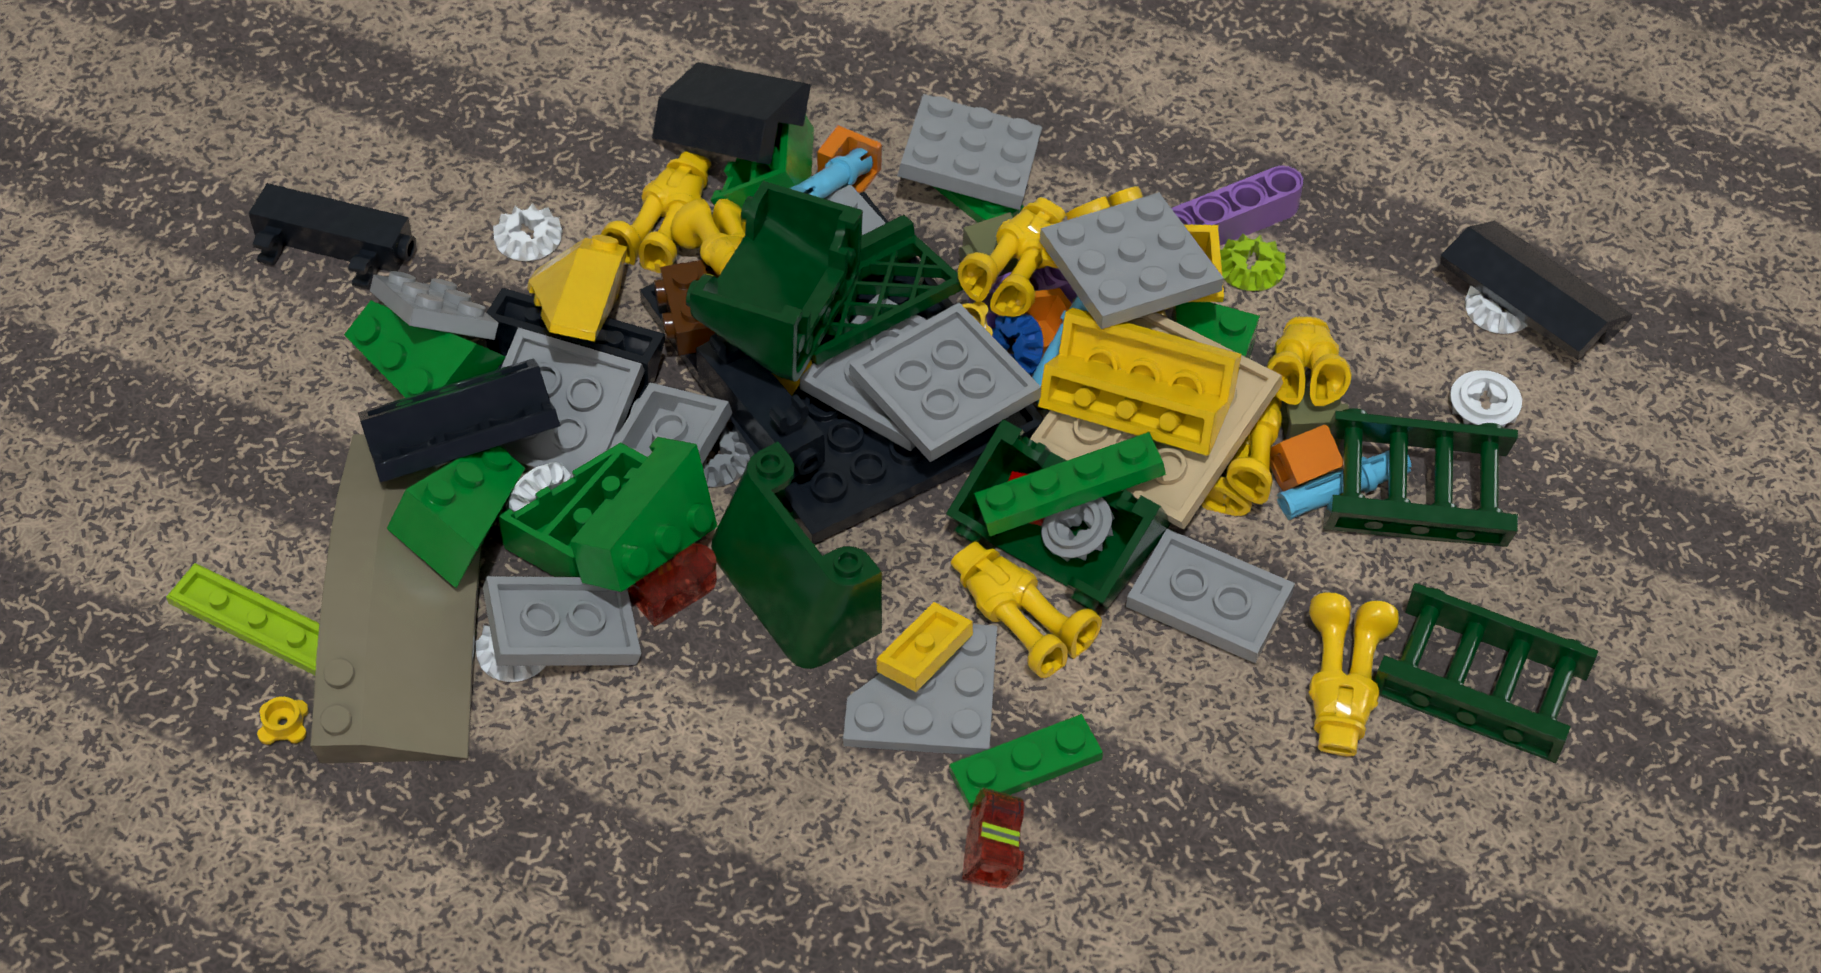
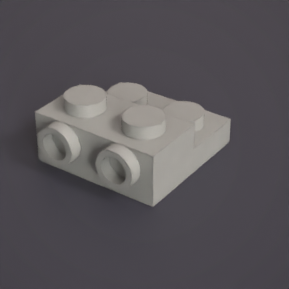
[609,382,732,464]

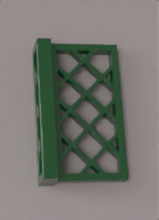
[811,215,964,365]

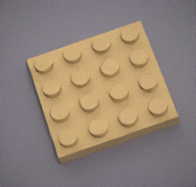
[1030,312,1283,529]

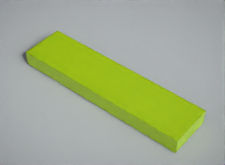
[166,563,319,675]

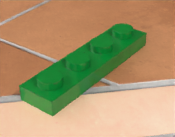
[974,432,1166,536]

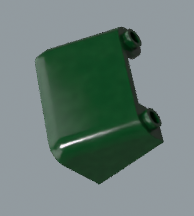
[686,181,863,382]
[946,419,1171,611]
[711,442,882,669]

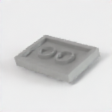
[370,271,498,340]
[1126,529,1295,663]
[483,576,641,666]

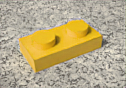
[876,602,973,692]

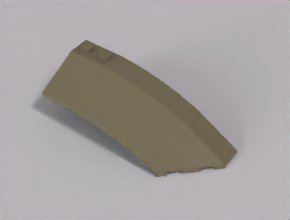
[311,434,482,764]

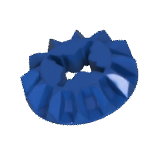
[992,313,1044,376]

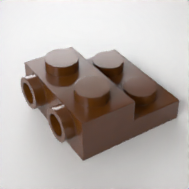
[654,260,719,356]

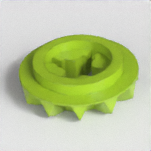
[1220,233,1286,291]

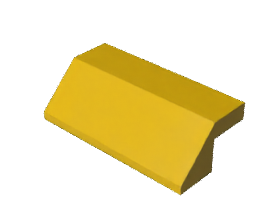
[1038,307,1242,456]

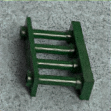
[1323,408,1518,547]
[1374,583,1599,763]

